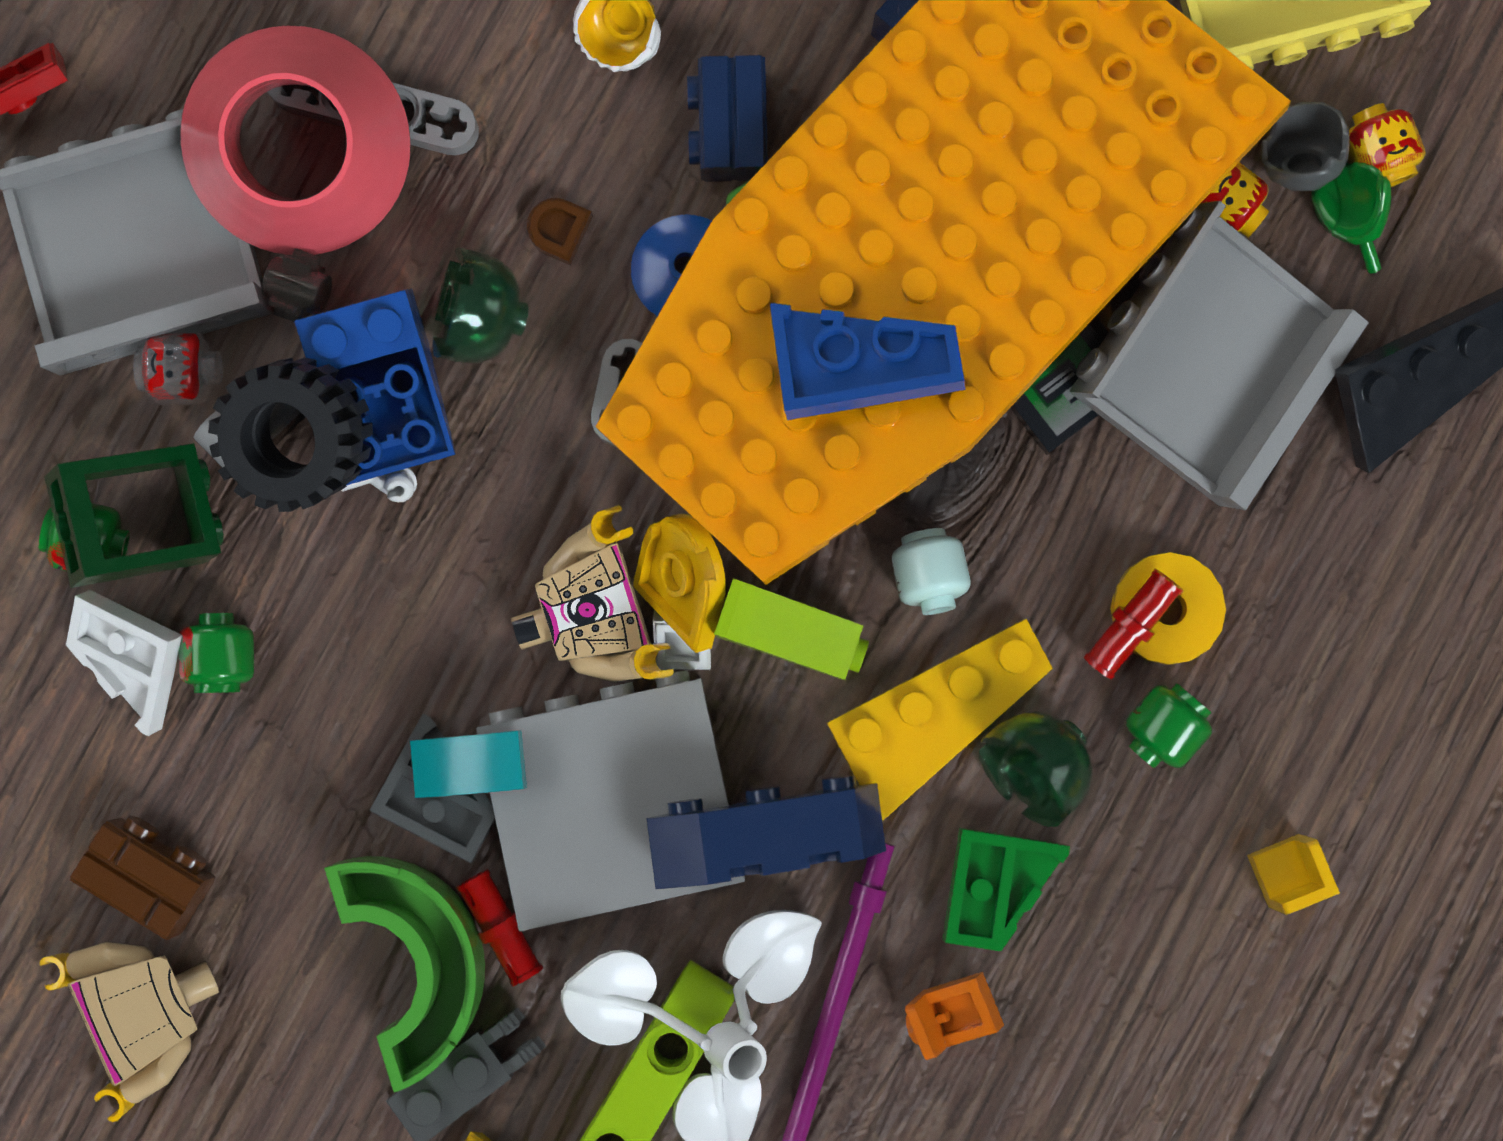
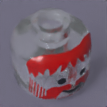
[133,332,223,405]

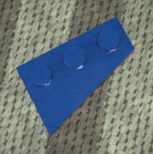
[770,303,966,420]

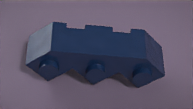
[646,775,886,889]

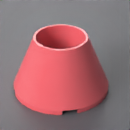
[180,26,410,256]

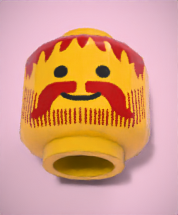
[1347,103,1426,187]
[1201,162,1270,238]

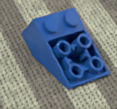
[294,288,456,485]

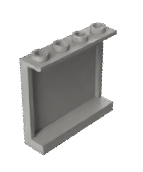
[0,109,273,376]
[1069,201,1369,510]
[476,670,745,932]

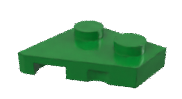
[942,827,1070,951]

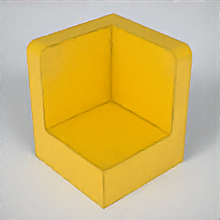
[1247,834,1340,915]

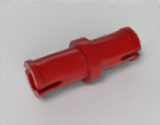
[1083,568,1184,680]
[456,869,544,987]

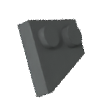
[369,714,495,864]

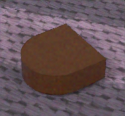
[527,198,593,266]

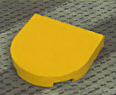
[633,514,726,653]

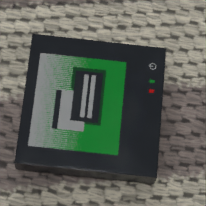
[1011,323,1103,455]

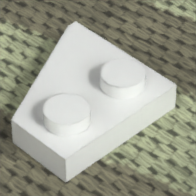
[66,590,182,736]

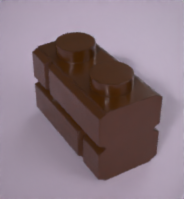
[70,815,216,940]

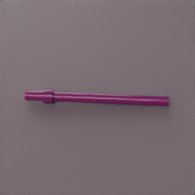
[782,842,895,1141]

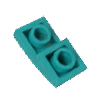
[410,730,527,798]

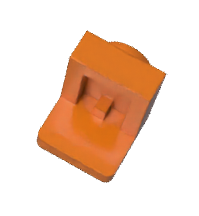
[905,972,1004,1060]

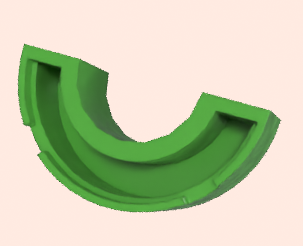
[324,856,485,1093]

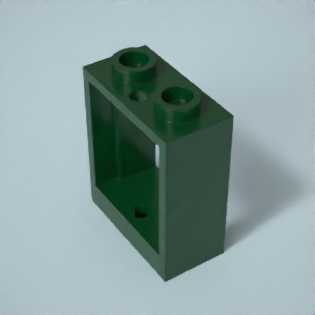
[44,443,224,588]

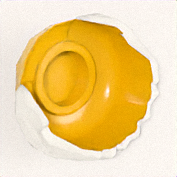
[573,0,661,72]

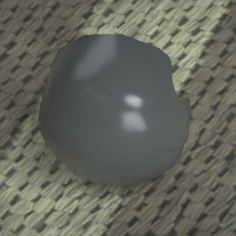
[1261,102,1350,191]

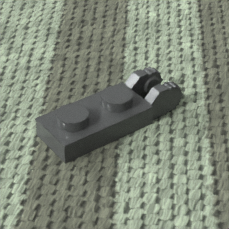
[386,1007,546,1141]

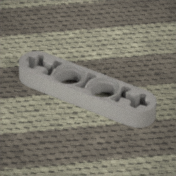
[268,82,479,155]

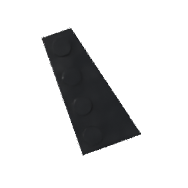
[1335,287,1503,473]

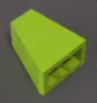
[714,578,869,680]

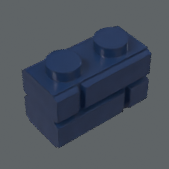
[687,55,768,182]

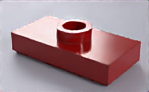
[0,43,68,115]

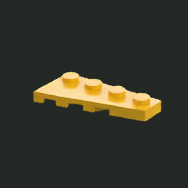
[827,619,1053,821]

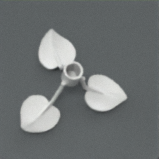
[561,910,822,1141]

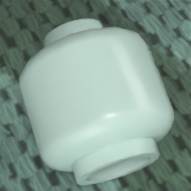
[892,528,971,615]

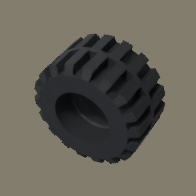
[208,357,373,512]

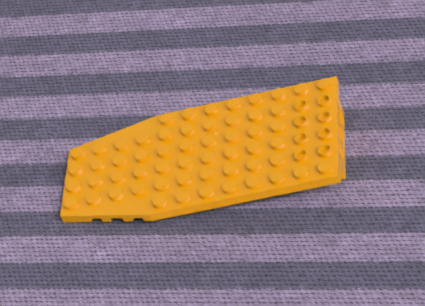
[595,0,1291,585]

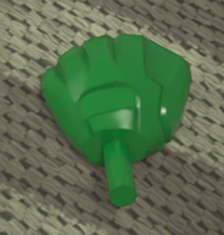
[1311,162,1391,274]

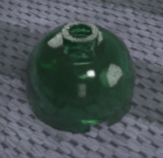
[432,247,529,364]
[978,711,1093,827]

